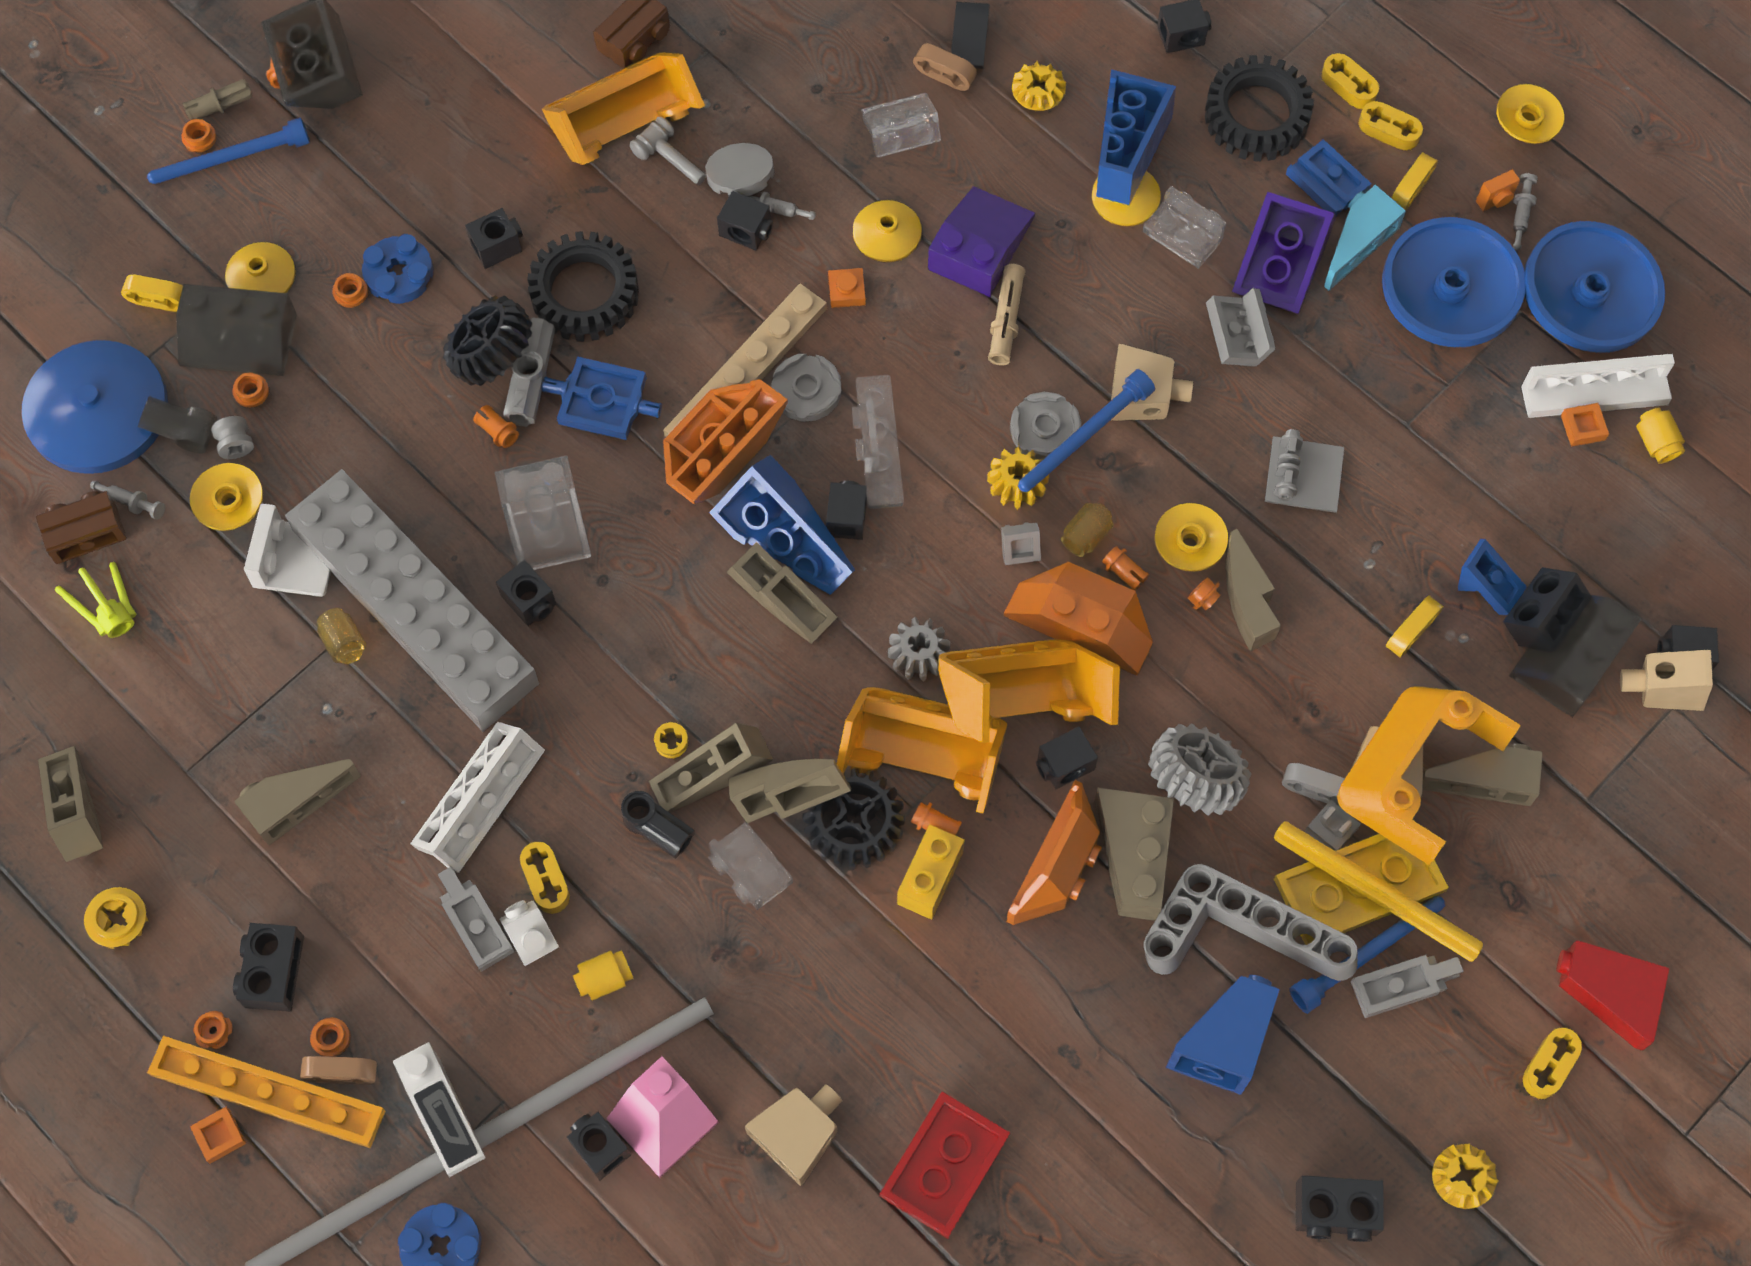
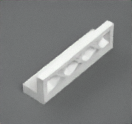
[1521,354,1675,418]
[410,722,545,873]

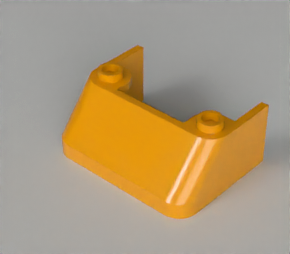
[542,52,705,165]
[938,639,1120,743]
[1337,686,1521,866]
[837,687,1007,813]

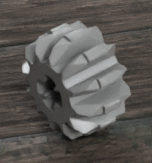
[888,617,950,682]

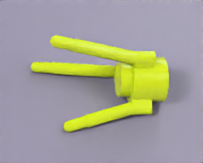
[55,562,137,638]

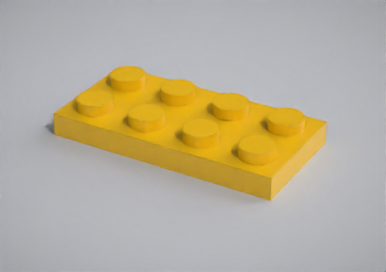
[1274,820,1449,945]

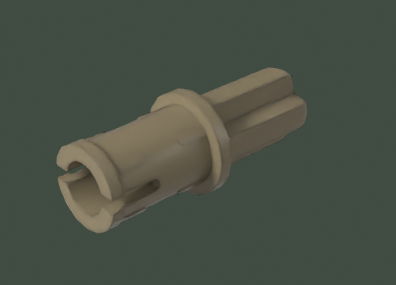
[183,79,252,120]

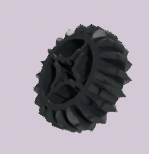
[443,295,533,386]
[802,767,905,871]

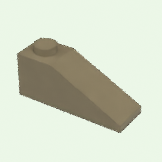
[649,723,774,813]
[1422,744,1542,806]
[38,746,103,862]
[234,759,361,846]

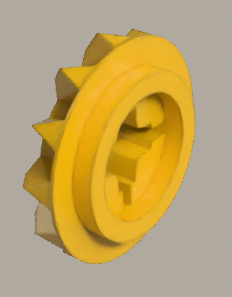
[1012,61,1066,111]
[84,887,148,949]
[1432,1143,1498,1209]

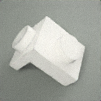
[499,900,559,966]

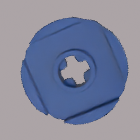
[362,234,434,304]
[398,1203,481,1266]

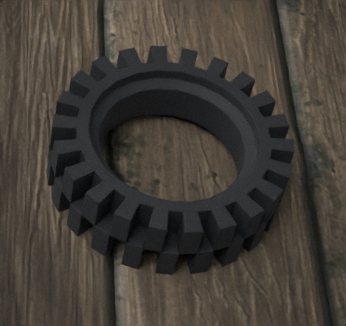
[1205,55,1314,161]
[527,231,639,342]

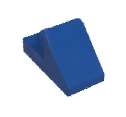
[1458,539,1527,615]

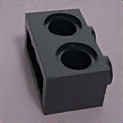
[1503,567,1592,653]
[233,923,304,1012]
[1296,1175,1384,1242]

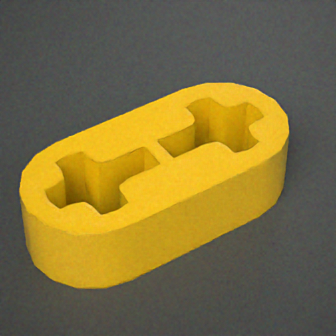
[1321,53,1379,109]
[1358,101,1423,150]
[1391,152,1438,211]
[121,274,191,312]
[1386,595,1444,658]
[520,842,570,914]
[1523,1028,1582,1099]

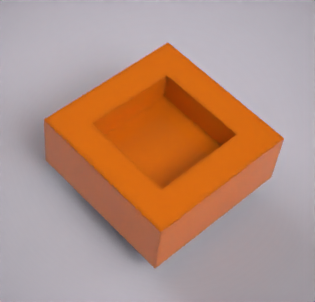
[1476,169,1520,211]
[828,268,866,308]
[1561,403,1609,447]
[190,1107,247,1164]

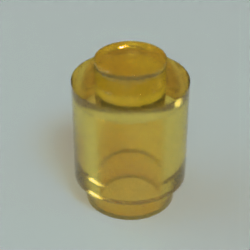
[1061,503,1113,557]
[316,608,366,664]

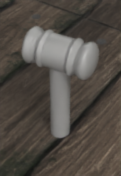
[630,117,706,185]

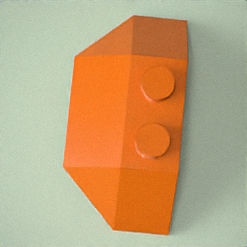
[663,379,788,505]
[1003,562,1153,676]
[1006,780,1102,925]

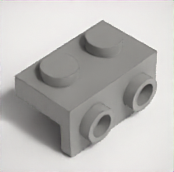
[1206,288,1275,366]

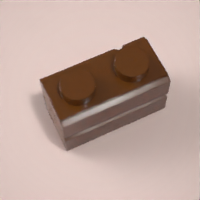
[593,0,670,69]
[36,491,127,565]

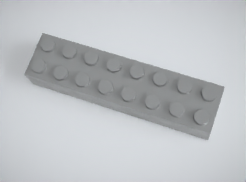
[285,469,539,732]

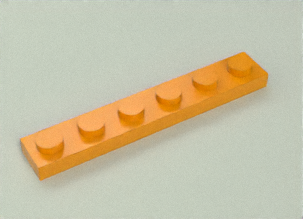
[147,1036,385,1149]

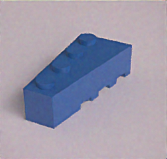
[1096,69,1176,205]

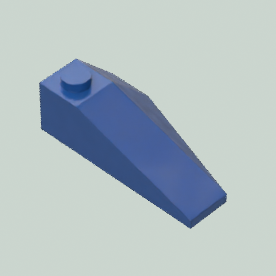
[709,455,855,595]

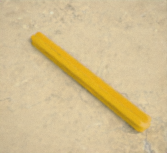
[1274,821,1483,961]

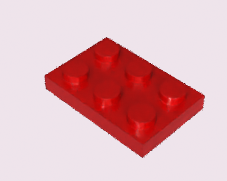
[879,1091,1010,1239]

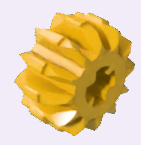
[987,446,1049,510]

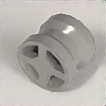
[211,416,254,459]

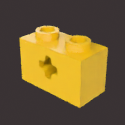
[897,824,965,920]

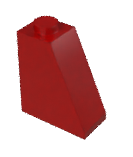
[1556,940,1670,1051]

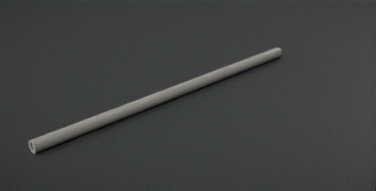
[245,997,714,1266]

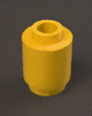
[1636,408,1685,464]
[573,950,634,1001]

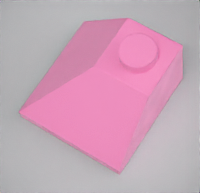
[607,1056,719,1178]

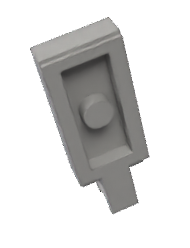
[438,867,514,972]
[1351,955,1464,1018]

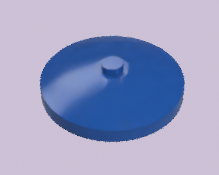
[1382,217,1526,347]
[1524,221,1665,353]
[22,340,168,474]

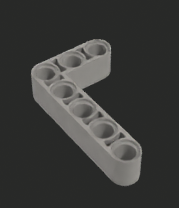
[1144,864,1358,981]

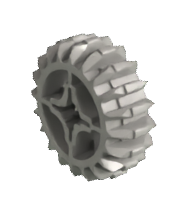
[1148,723,1252,816]

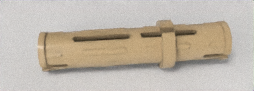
[988,264,1025,366]

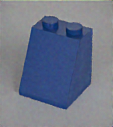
[1166,975,1280,1095]

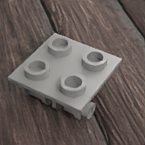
[1265,429,1344,513]

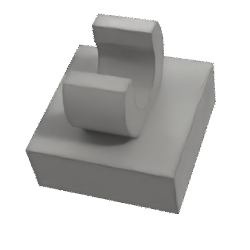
[1001,522,1041,565]
[1305,800,1361,851]

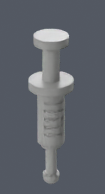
[1513,173,1538,251]
[747,192,816,220]
[90,481,165,520]

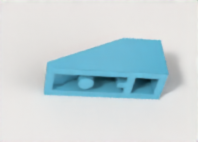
[1324,185,1406,291]

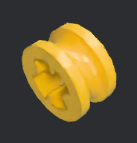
[654,722,688,758]

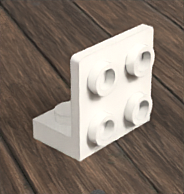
[244,503,331,597]

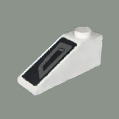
[393,1042,486,1177]

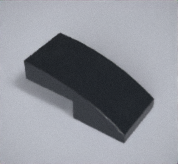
[951,1,990,69]

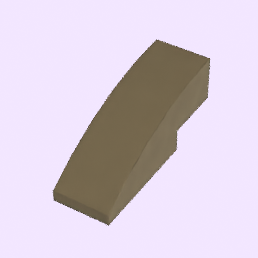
[1225,529,1281,652]
[727,542,837,644]
[729,759,851,823]

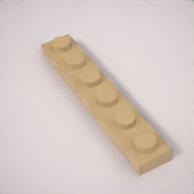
[663,283,827,437]

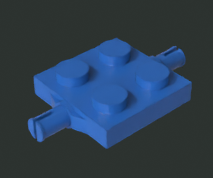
[542,357,662,440]

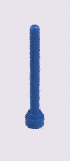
[147,117,310,184]
[1018,369,1156,492]
[1289,896,1445,1014]

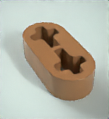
[913,44,977,91]
[300,1056,377,1085]

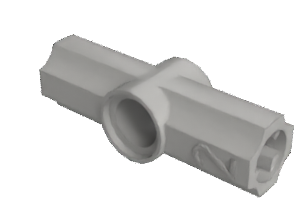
[503,318,555,427]

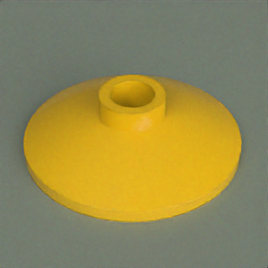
[1496,84,1564,144]
[1092,171,1161,226]
[853,200,922,262]
[225,242,295,305]
[190,463,263,531]
[1155,503,1228,571]

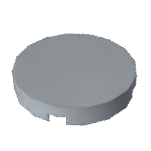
[705,143,774,197]
[771,354,842,422]
[1010,391,1082,460]

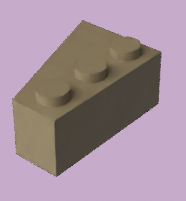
[1094,788,1174,921]

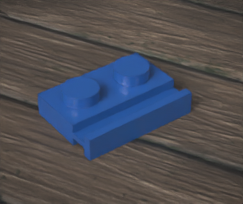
[1286,139,1372,217]

